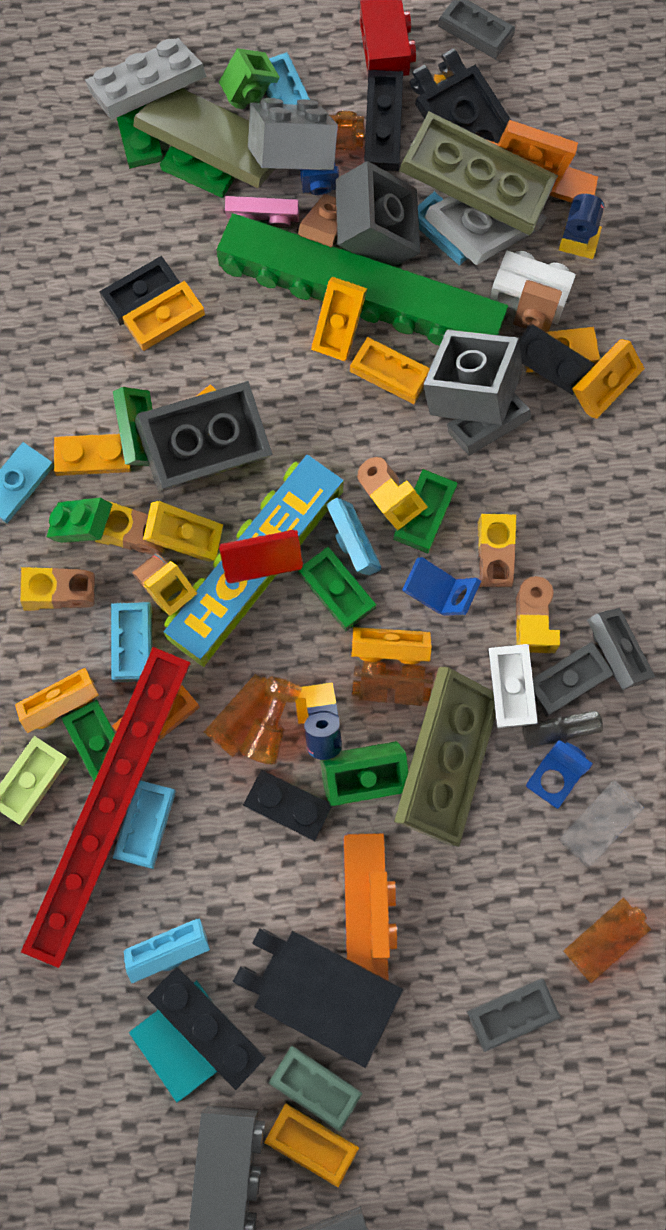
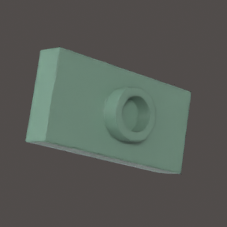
[269,1045,363,1132]

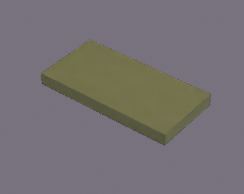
[134,88,275,188]
[399,112,558,236]
[394,667,496,847]

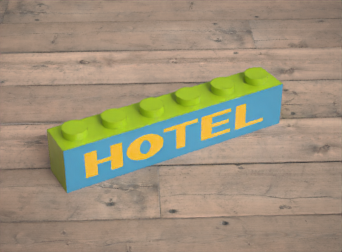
[164,455,344,667]

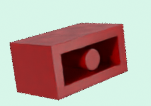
[359,0,416,76]

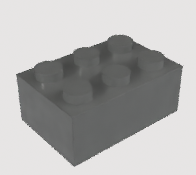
[135,381,273,493]
[189,1105,265,1230]

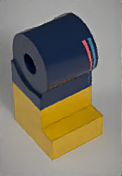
[558,194,605,259]
[293,683,342,760]

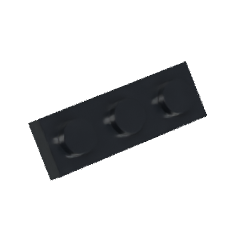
[364,70,403,171]
[147,967,267,1090]

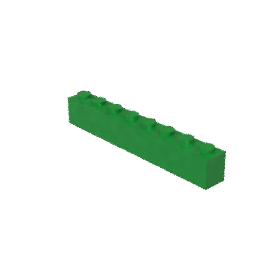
[216,213,508,346]

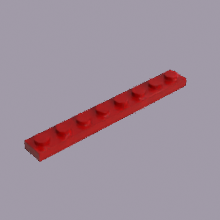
[21,647,191,968]

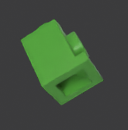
[219,48,280,109]

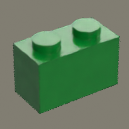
[320,741,409,806]

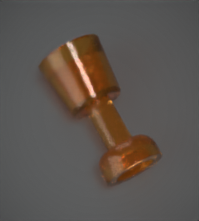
[239,676,302,765]

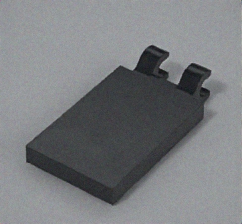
[409,48,511,143]
[233,928,405,1068]

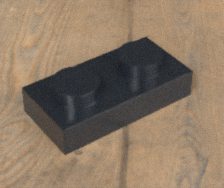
[99,255,181,326]
[519,322,594,395]
[243,769,332,842]

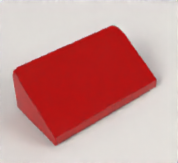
[219,529,303,584]

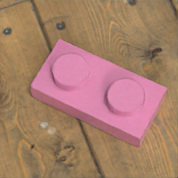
[225,196,299,227]

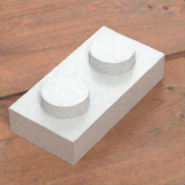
[489,644,538,728]

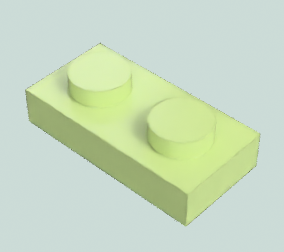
[0,736,70,826]

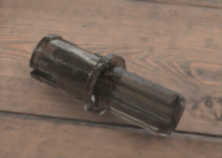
[521,711,603,750]

